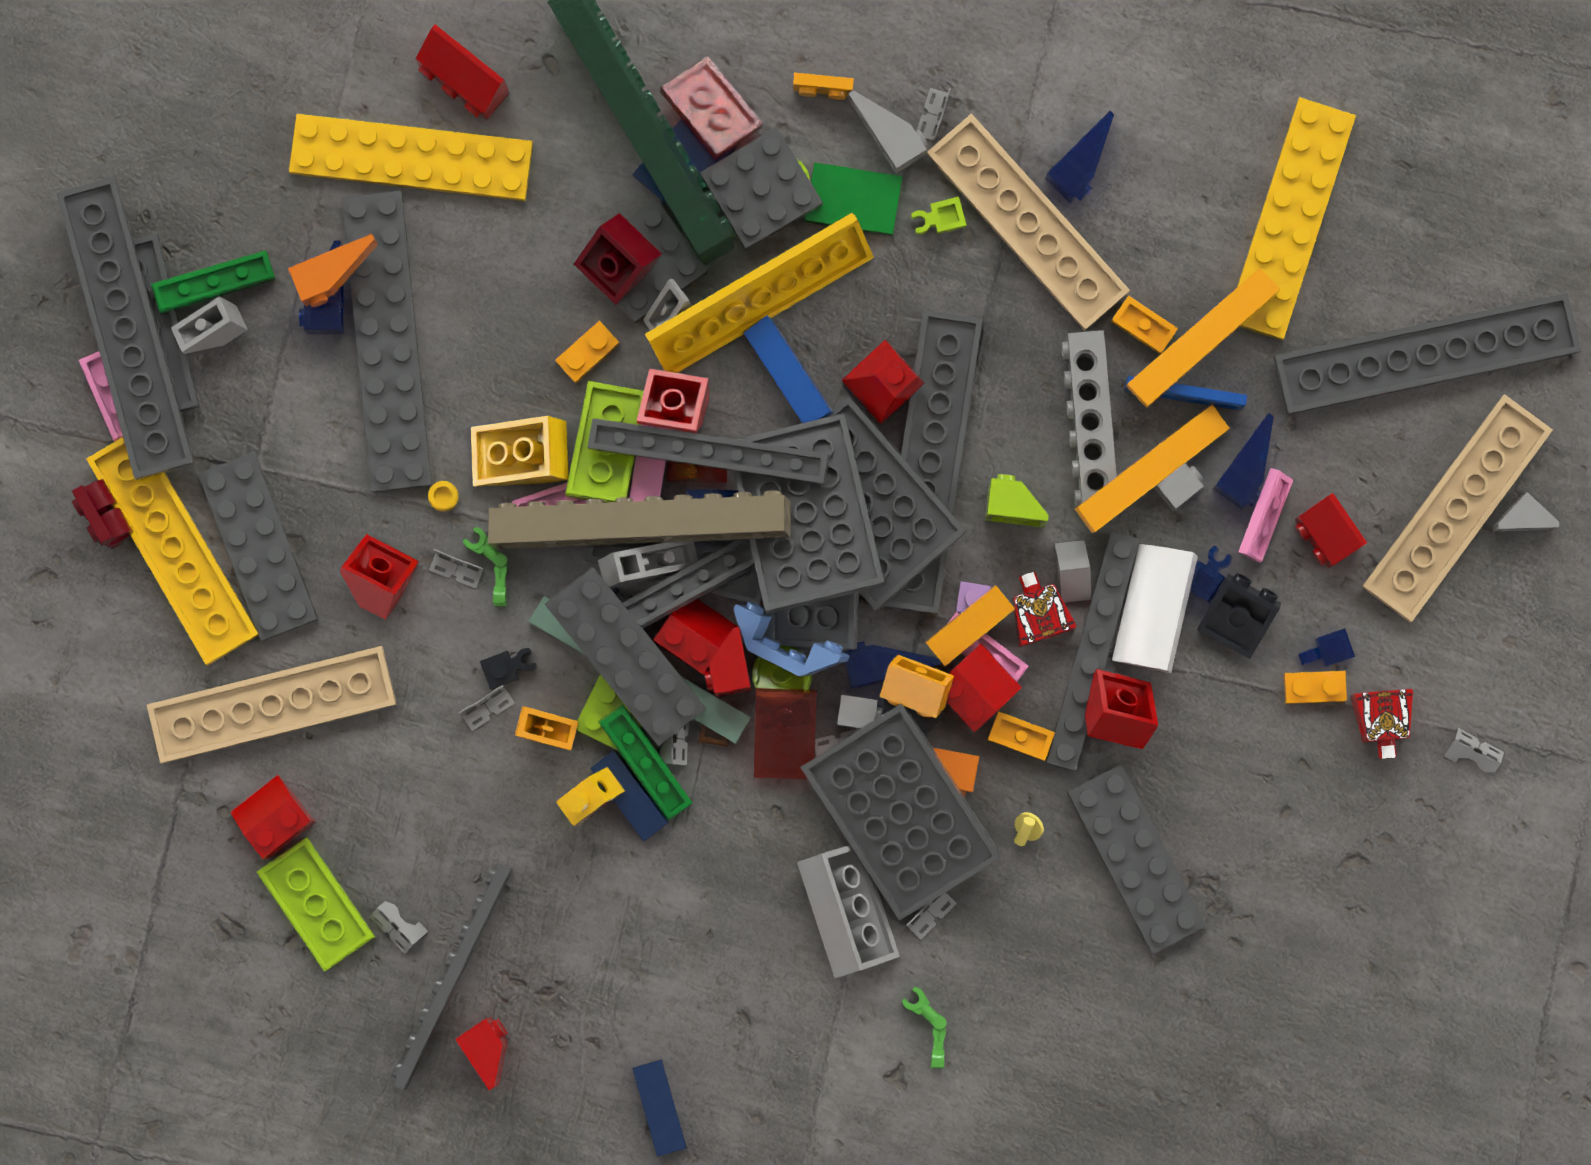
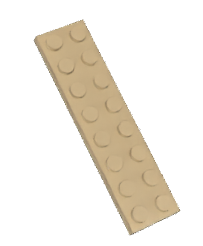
[926,113,1130,331]
[1361,394,1553,622]
[147,646,397,764]

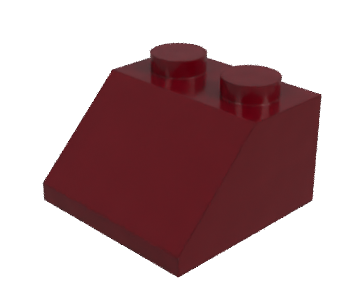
[573,213,662,305]

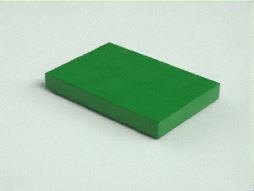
[805,162,902,236]

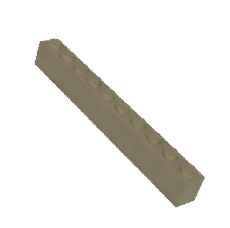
[488,491,791,550]

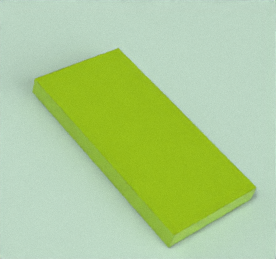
[565,381,644,503]
[256,837,376,972]

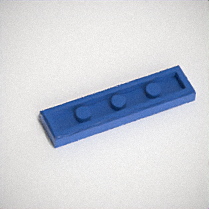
[744,315,833,423]
[1124,376,1247,411]

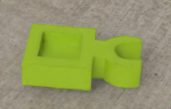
[911,197,966,235]

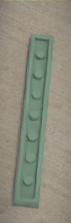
[529,596,751,744]

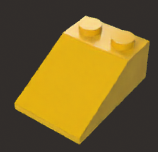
[471,416,569,487]

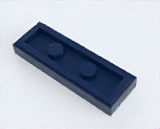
[590,750,669,841]
[632,1059,687,1157]

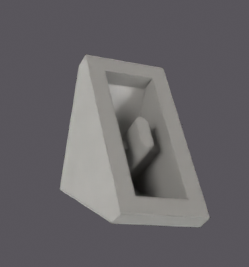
[643,279,692,331]
[1493,492,1559,532]
[1054,540,1092,603]

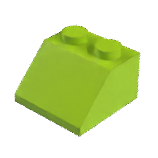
[985,474,1049,528]

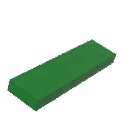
[151,250,275,314]
[598,704,693,820]

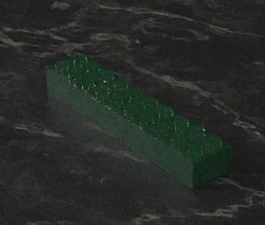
[547,0,736,265]

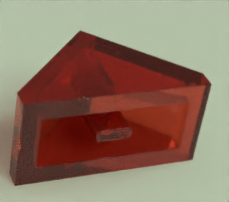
[667,461,727,483]

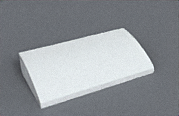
[1112,544,1198,673]

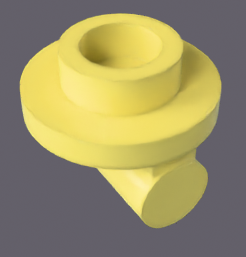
[1014,812,1044,846]

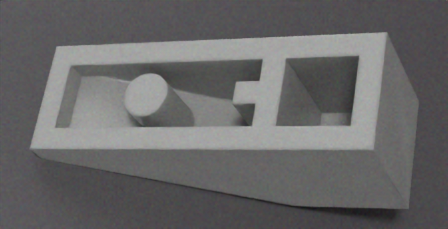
[848,90,928,174]
[598,541,698,588]

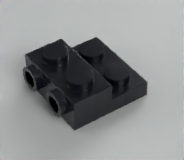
[1197,573,1281,659]

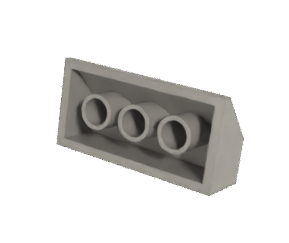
[797,845,900,978]

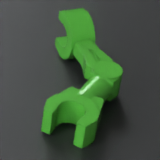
[463,527,508,607]
[901,987,947,1069]

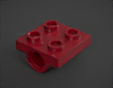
[72,479,133,549]

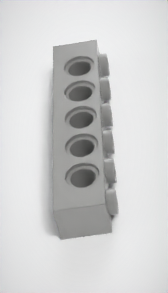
[1061,330,1117,508]

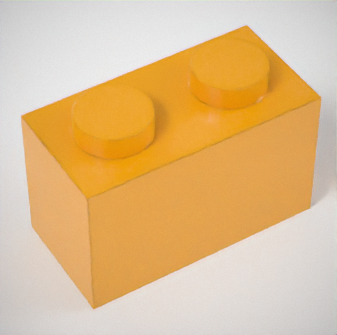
[880,655,954,718]

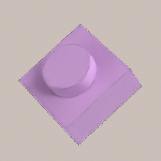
[956,581,991,613]

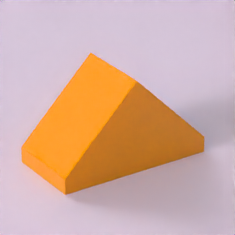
[515,706,579,751]

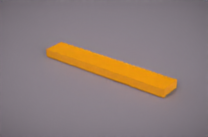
[1126,268,1280,408]
[1075,404,1230,533]

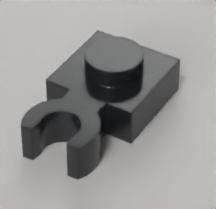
[480,648,537,690]

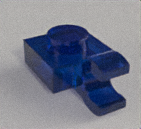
[1298,628,1355,667]

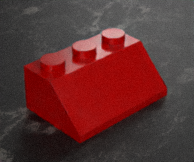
[415,24,509,120]

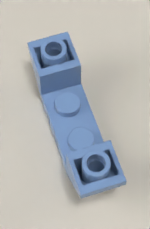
[734,601,850,676]

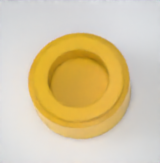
[428,481,459,512]

